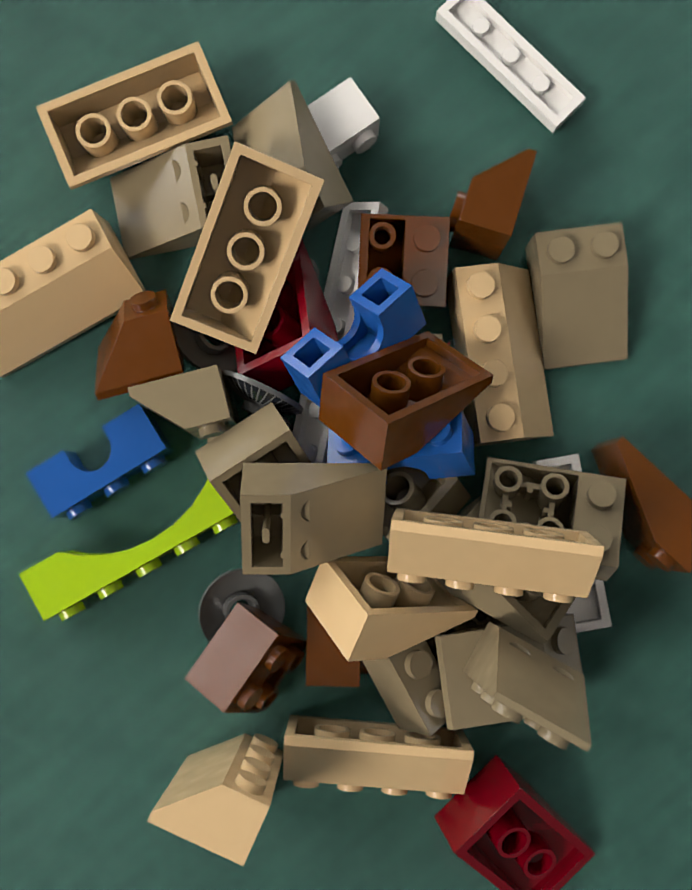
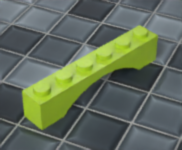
[19,479,238,622]

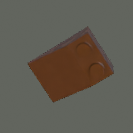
[319,331,493,471]
[591,436,692,573]

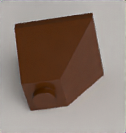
[95,290,185,401]

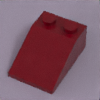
[235,239,338,391]
[434,754,596,890]

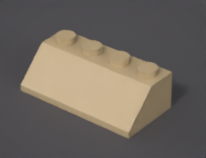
[36,41,233,190]
[170,141,324,354]
[0,209,146,378]
[446,263,554,447]
[387,507,604,603]
[283,715,474,799]
[147,733,284,866]

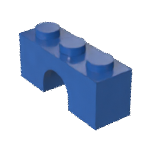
[280,268,427,407]
[25,404,174,521]
[327,411,475,484]

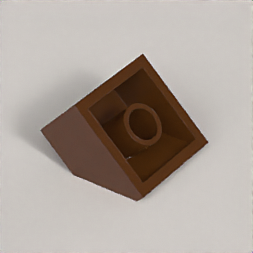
[449,148,537,261]

